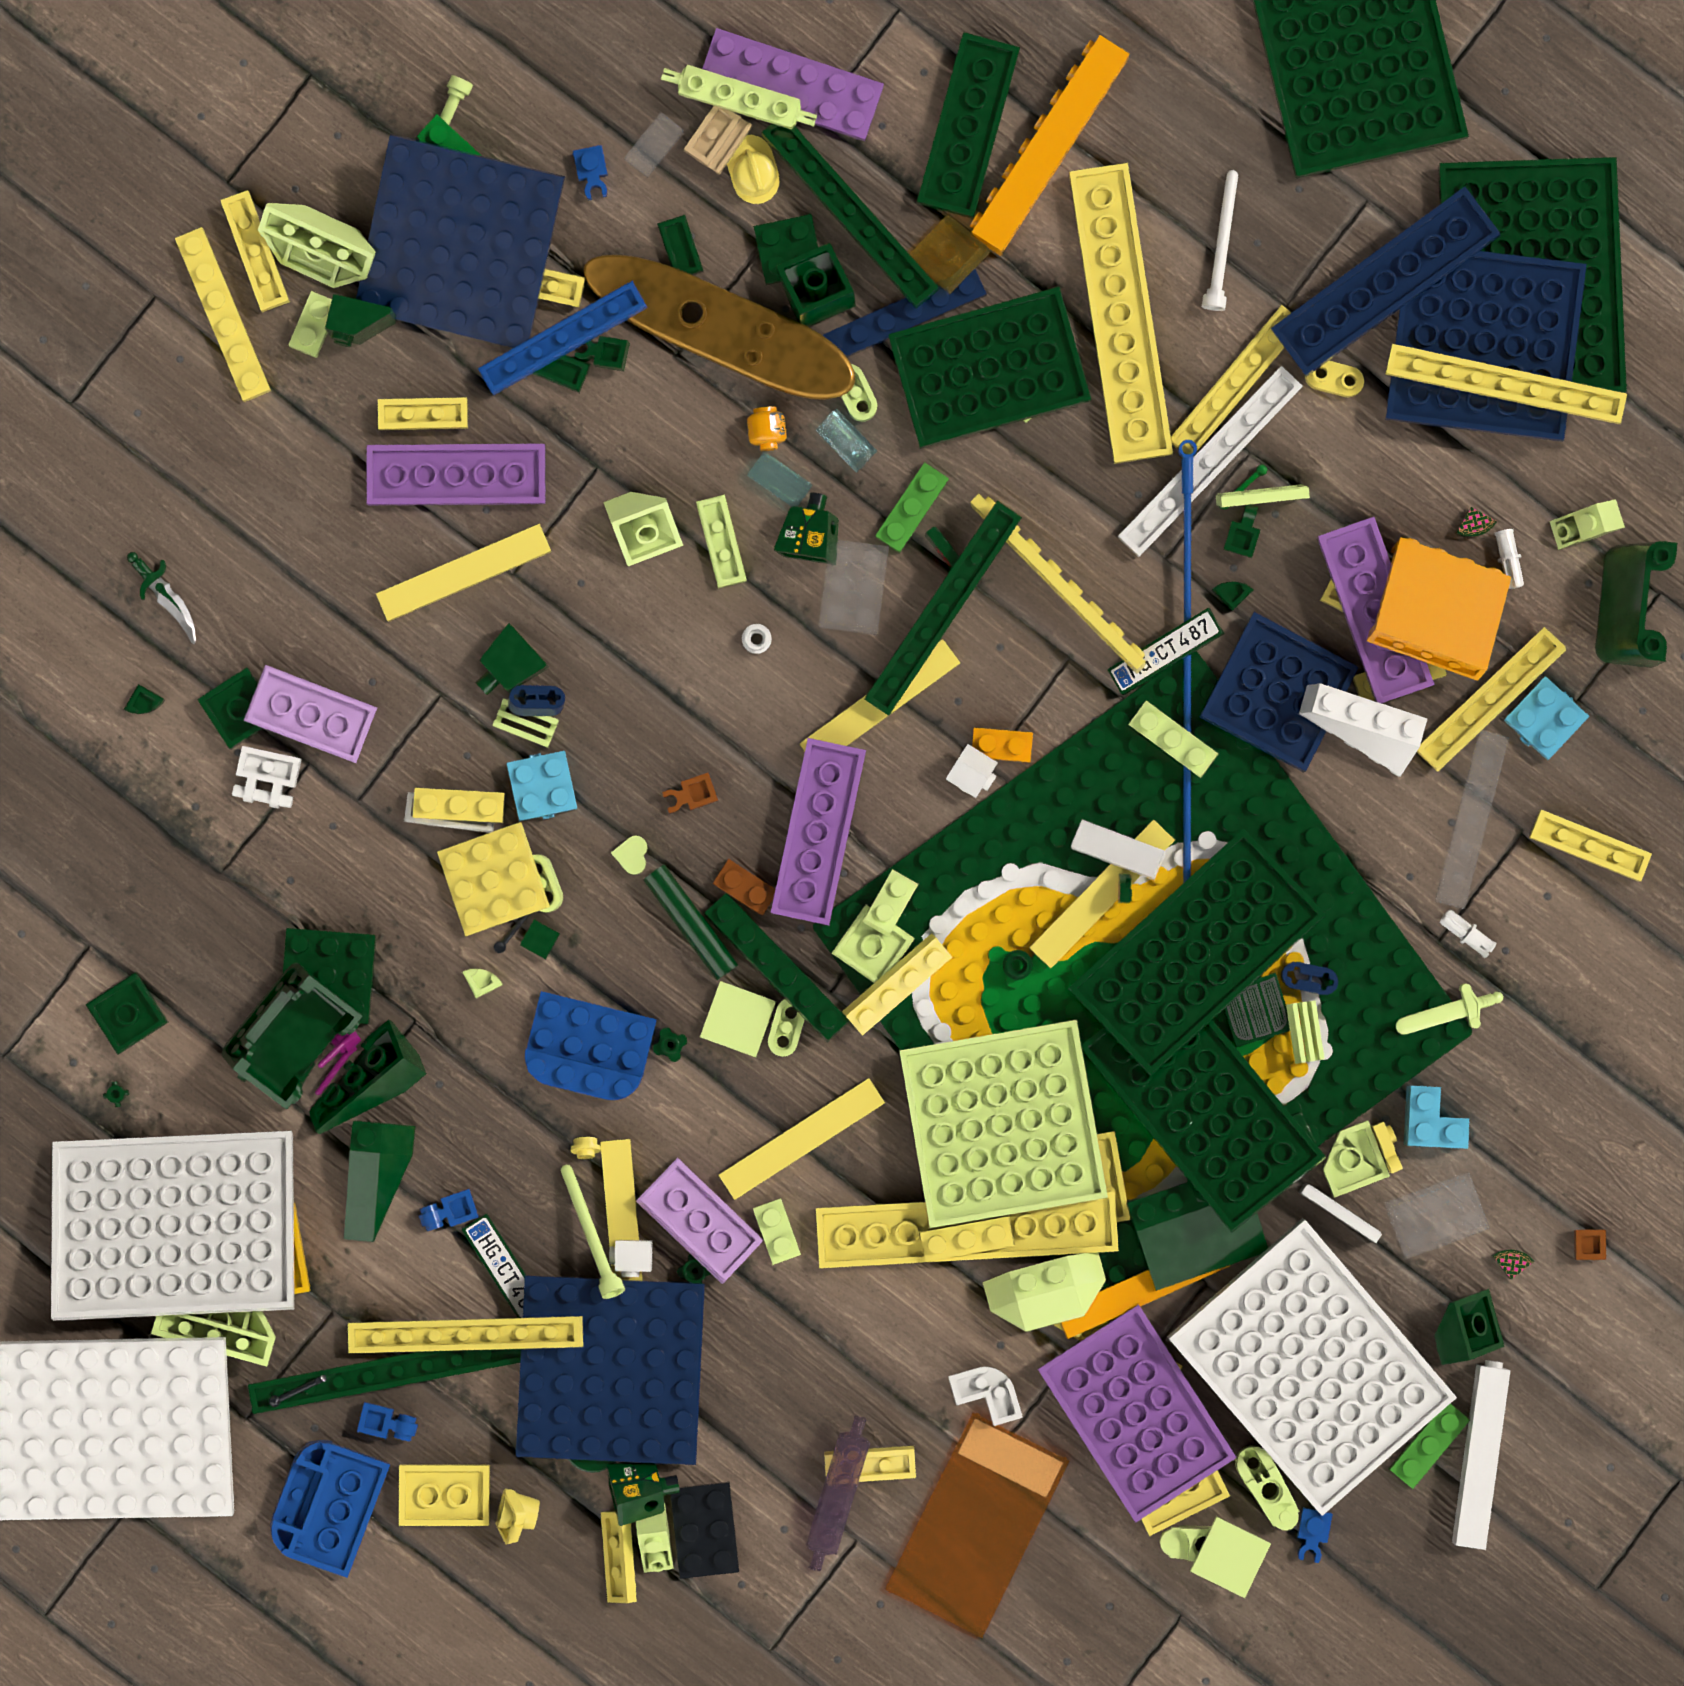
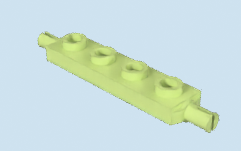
[661,65,817,130]

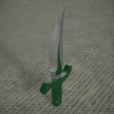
[127,552,196,644]

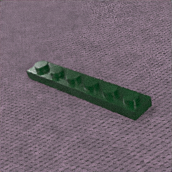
[704,893,849,1043]

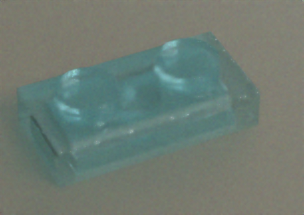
[816,409,877,473]

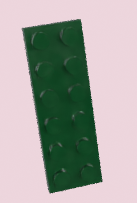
[917,32,1020,219]

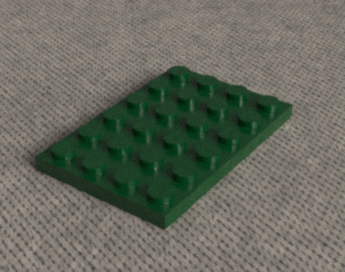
[888,287,1091,449]

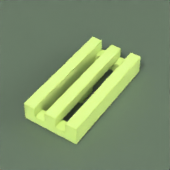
[492,698,559,748]
[1286,1000,1325,1064]

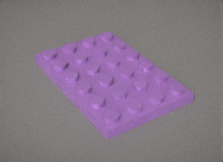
[1038,1304,1237,1523]

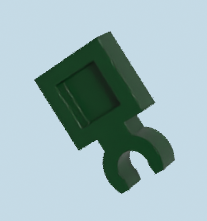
[574,336,630,372]

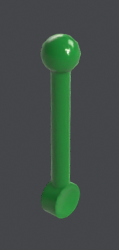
[1219,464,1268,510]

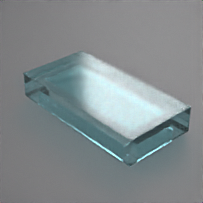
[747,451,813,507]

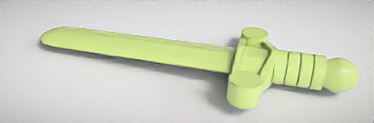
[1396,983,1503,1034]

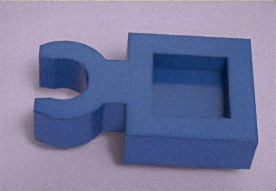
[573,145,608,201]
[1297,1507,1333,1563]

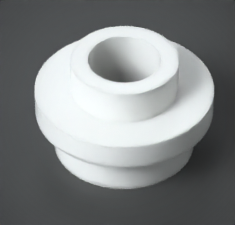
[742,624,771,654]

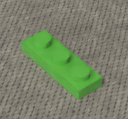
[875,462,949,553]
[1389,1403,1470,1489]

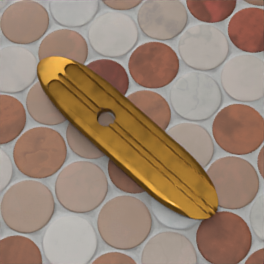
[584,255,855,400]

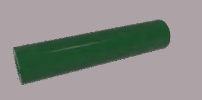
[643,864,738,980]

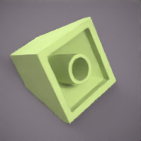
[603,492,683,566]

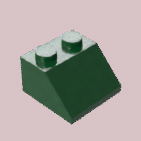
[776,243,856,327]
[325,294,397,347]

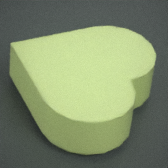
[611,836,648,875]

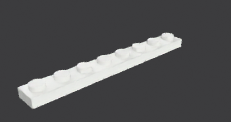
[1118,366,1303,557]

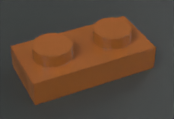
[712,859,776,916]

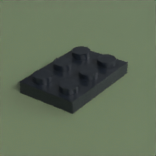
[670,1481,739,1579]

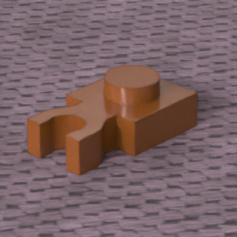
[662,772,718,814]

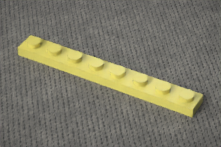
[1385,344,1627,424]
[971,494,1145,674]
[348,1316,583,1353]

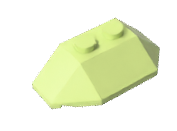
[258,203,376,288]
[983,1252,1106,1332]
[151,1311,276,1367]

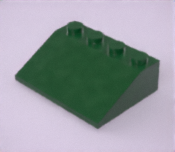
[1126,1182,1268,1291]

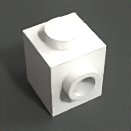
[946,744,998,798]
[609,1240,652,1277]

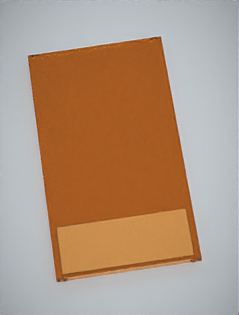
[885,1412,1070,1638]

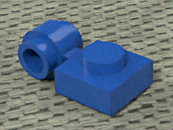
[418,1188,479,1231]
[357,1402,418,1441]

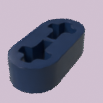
[508,685,565,716]
[1281,962,1338,995]

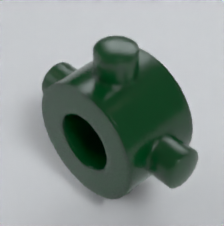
[103,1081,129,1107]

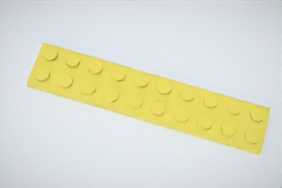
[1069,163,1173,464]
[816,1191,1119,1268]

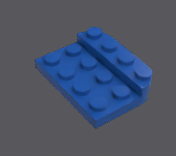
[525,991,657,1100]
[270,1440,390,1578]

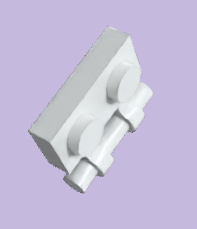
[232,746,302,809]

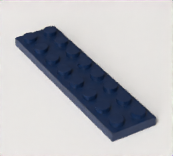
[1271,187,1501,377]

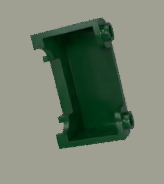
[1595,541,1678,668]
[222,963,362,1110]

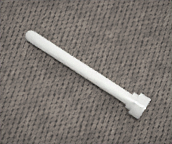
[1202,170,1238,311]

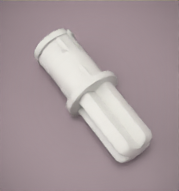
[1494,529,1524,589]
[1440,910,1497,958]

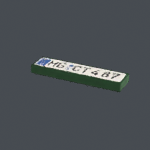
[1107,608,1225,695]
[462,1213,526,1318]

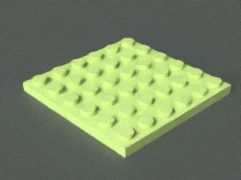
[900,1020,1108,1228]

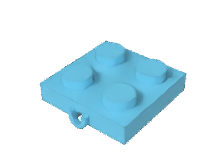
[1504,676,1589,760]
[506,751,577,822]

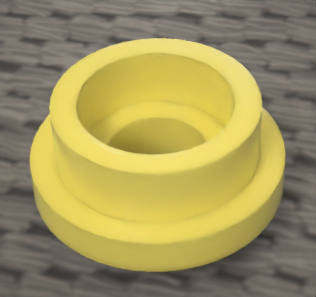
[571,1137,601,1159]

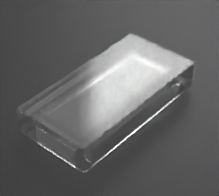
[624,112,684,178]

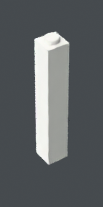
[1452,1360,1510,1550]

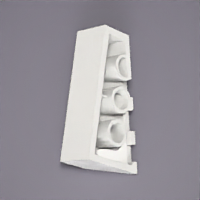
[1299,683,1427,777]

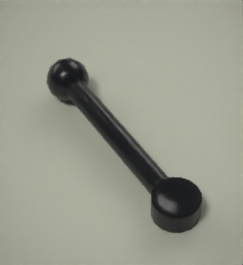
[494,913,533,953]
[269,1375,327,1407]

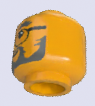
[747,407,787,451]

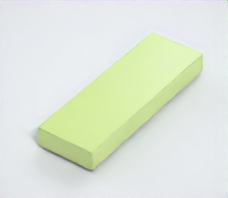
[1216,484,1310,507]
[696,494,747,589]

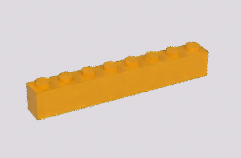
[970,35,1130,256]

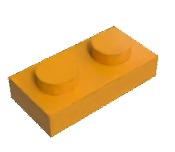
[972,728,1033,763]

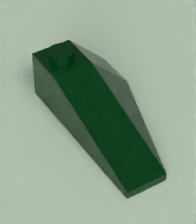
[309,1019,427,1134]
[344,1120,416,1242]

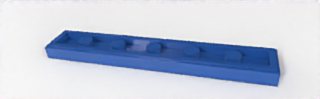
[478,281,648,396]

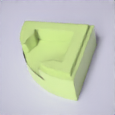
[463,969,503,998]

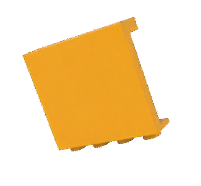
[1367,537,1511,681]

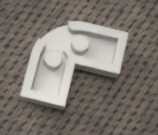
[948,1367,1023,1426]

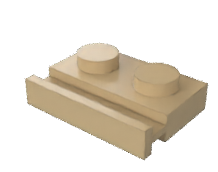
[684,106,753,175]

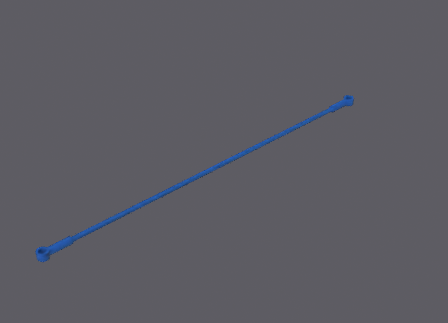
[1178,440,1197,883]

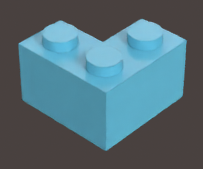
[1404,1086,1469,1149]

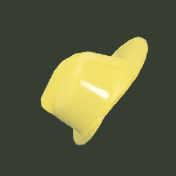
[727,134,780,204]

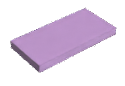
[244,665,377,763]
[636,1158,764,1284]

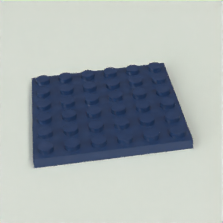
[356,134,565,348]
[1385,251,1587,442]
[516,1275,705,1465]

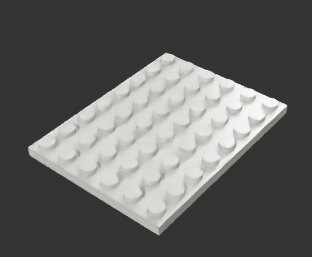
[51,1131,294,1321]
[1167,1218,1457,1516]
[0,1337,234,1520]

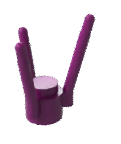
[315,1031,361,1095]

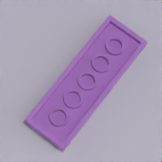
[702,28,884,141]
[367,444,546,506]
[1317,517,1434,704]
[771,738,866,925]

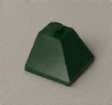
[1434,1289,1505,1365]

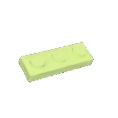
[1128,701,1218,778]

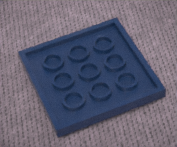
[1199,612,1359,773]

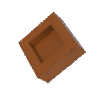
[1574,1229,1606,1260]

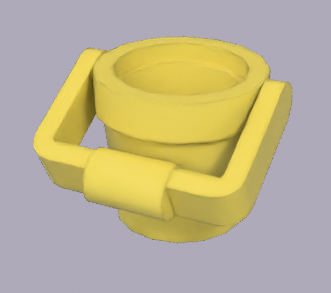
[495,1489,540,1544]

